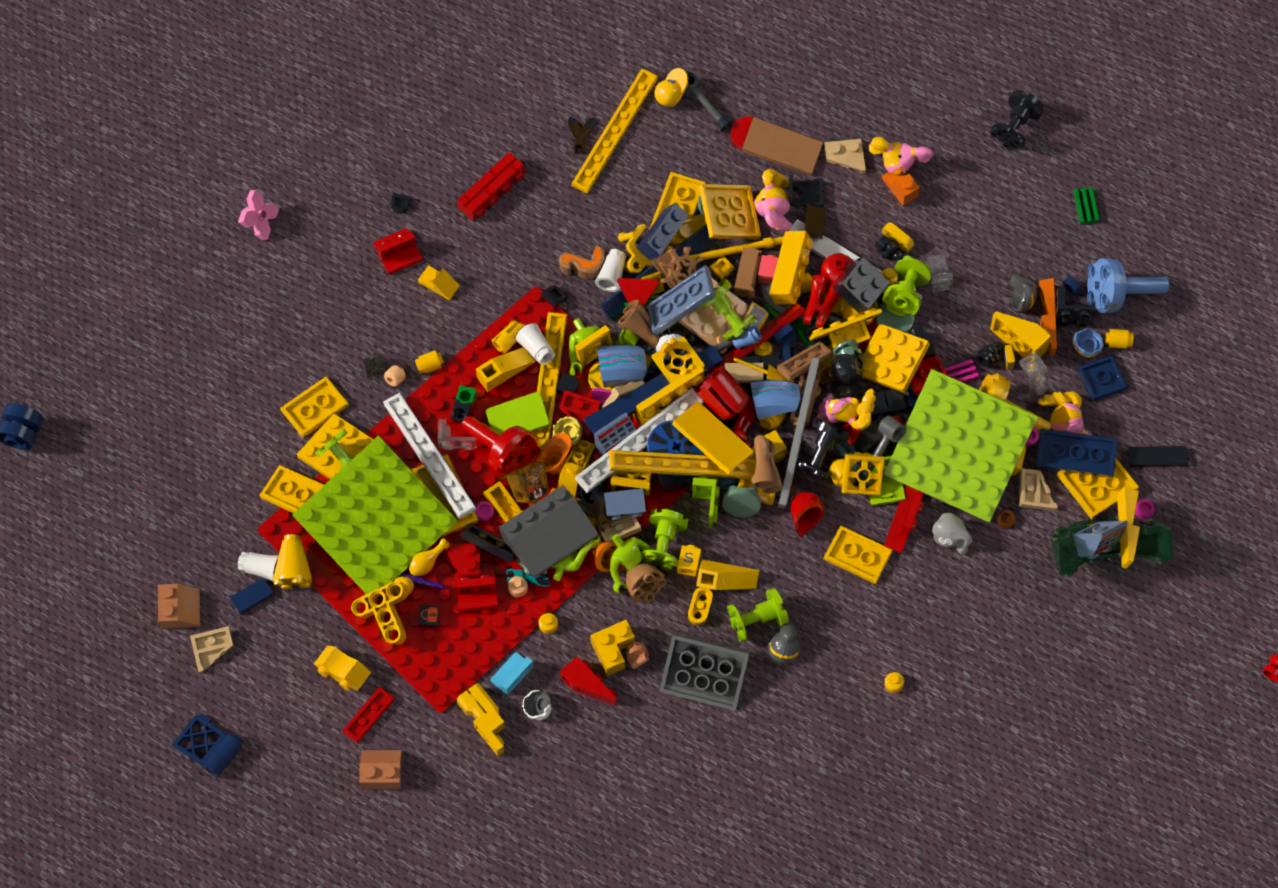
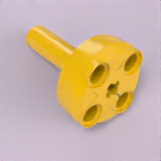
[979,373,1051,436]

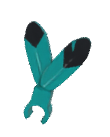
[506,569,551,587]

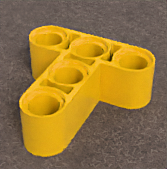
[351,582,408,645]

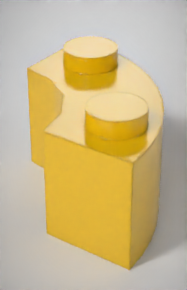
[314,646,371,691]

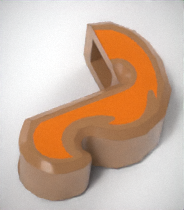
[559,244,605,279]

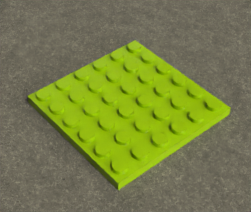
[884,369,1038,522]
[292,436,457,594]

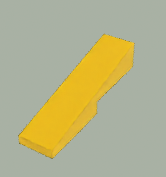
[483,481,523,523]
[1117,486,1140,569]

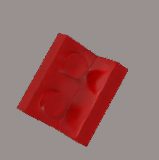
[373,228,423,275]
[455,569,498,612]

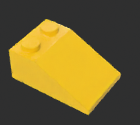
[990,311,1051,366]

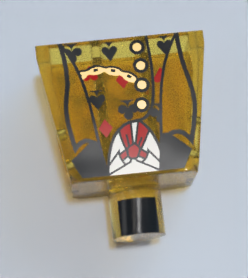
[505,462,548,507]

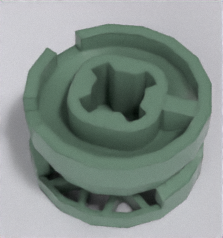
[833,340,863,358]

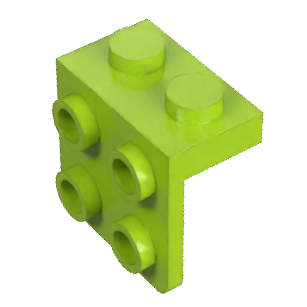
[692,476,720,528]

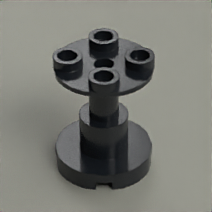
[990,90,1044,150]
[796,418,850,478]

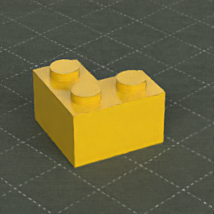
[590,620,635,676]

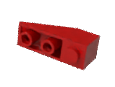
[560,656,617,706]

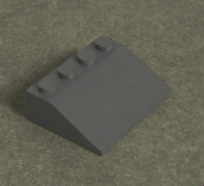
[499,485,599,578]
[659,632,751,711]

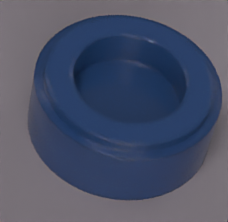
[1063,276,1081,295]

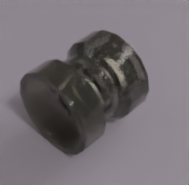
[362,354,386,377]

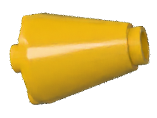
[273,534,312,589]

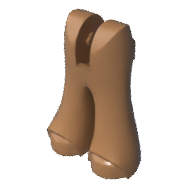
[618,300,666,352]
[751,435,783,494]

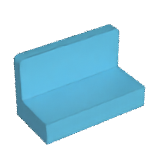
[490,652,533,695]

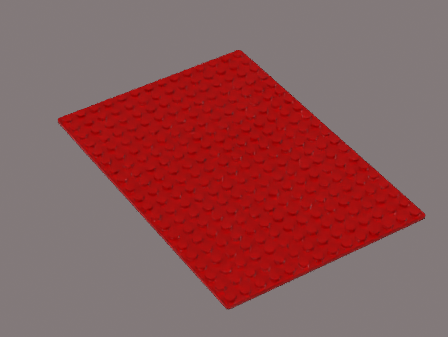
[257,286,691,713]

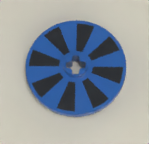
[647,421,704,476]

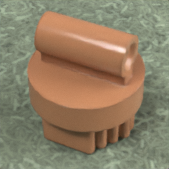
[626,641,649,669]

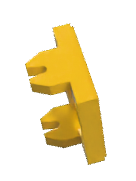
[652,336,705,383]
[841,452,885,495]
[611,471,653,496]

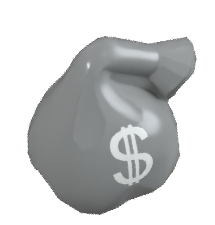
[932,513,972,555]

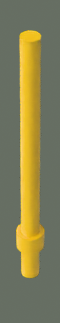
[684,236,784,262]

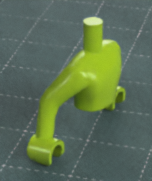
[569,318,614,376]
[610,534,656,594]
[552,536,601,581]

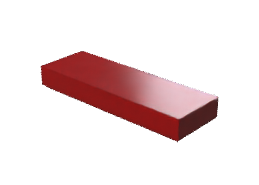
[342,686,395,744]

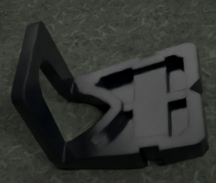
[790,175,824,207]

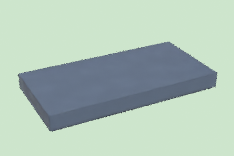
[647,265,715,335]

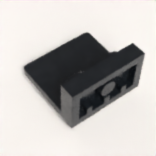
[1055,288,1096,327]

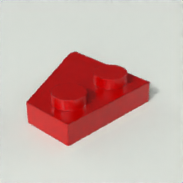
[559,390,602,437]
[443,543,481,579]

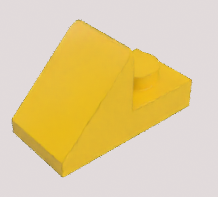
[418,265,460,301]

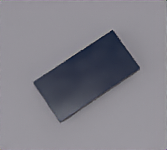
[1036,429,1118,477]

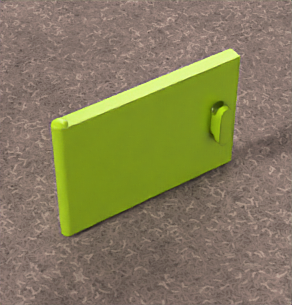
[867,456,905,506]

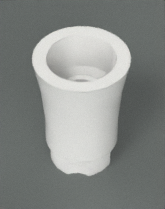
[595,249,626,292]
[516,323,555,365]
[238,552,279,581]

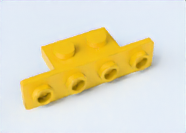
[809,308,882,349]

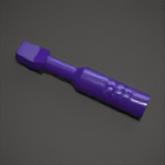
[401,573,444,589]

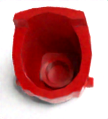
[790,492,824,539]

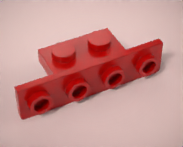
[884,485,924,554]

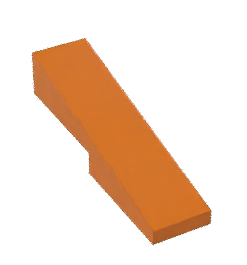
[1038,278,1057,357]

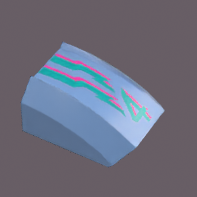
[597,345,647,388]
[751,380,801,419]

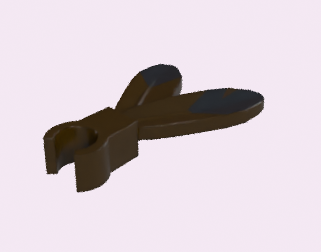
[568,117,596,155]
[577,489,612,532]

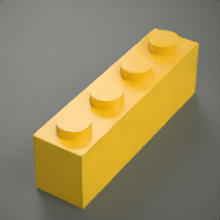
[769,231,813,305]

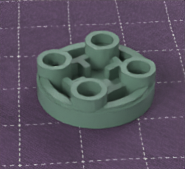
[876,303,914,333]
[722,486,761,517]

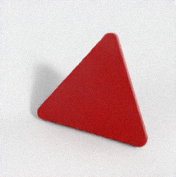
[617,278,659,307]

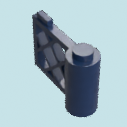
[172,714,242,778]

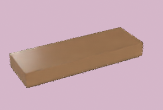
[777,341,833,381]

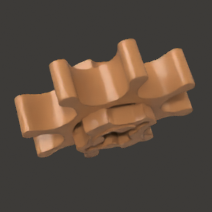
[659,247,703,286]

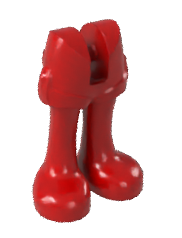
[731,396,757,449]

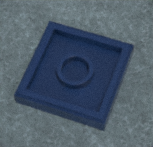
[1077,355,1128,402]

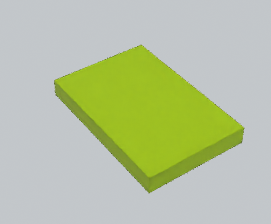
[485,391,550,435]

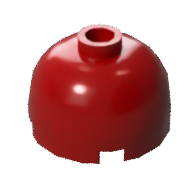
[820,253,854,289]

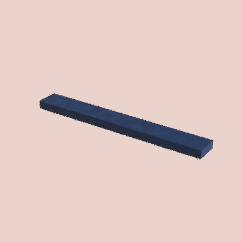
[599,224,719,320]
[584,345,723,435]

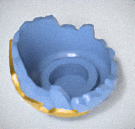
[1073,328,1104,358]

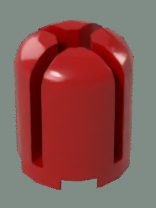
[694,365,749,421]

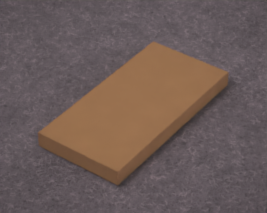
[741,117,823,176]

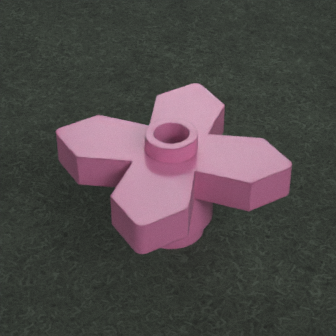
[238,190,279,240]

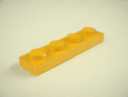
[636,365,705,419]

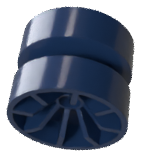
[0,403,44,450]

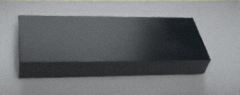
[1128,446,1188,467]
[460,524,517,563]

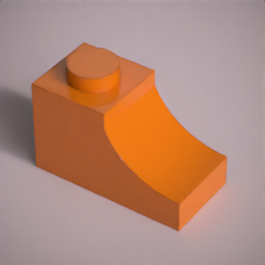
[882,172,920,206]

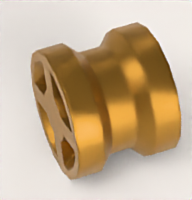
[816,363,832,385]

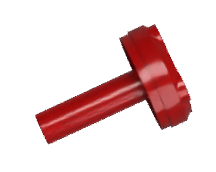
[461,415,541,483]

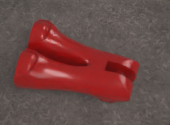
[803,275,842,328]

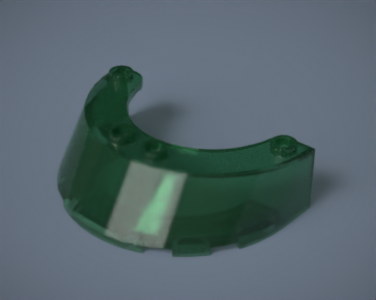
[1050,518,1174,577]

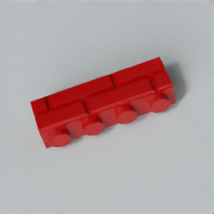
[457,152,525,221]

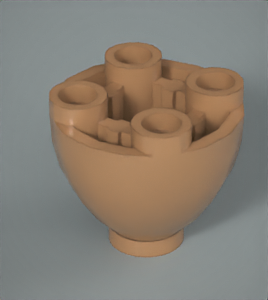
[625,563,667,603]

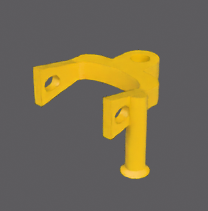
[618,224,671,274]

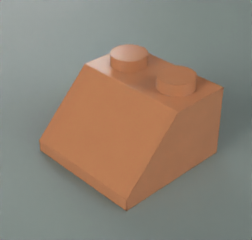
[158,584,200,629]
[359,750,402,789]

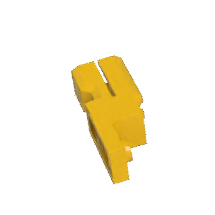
[457,683,505,756]

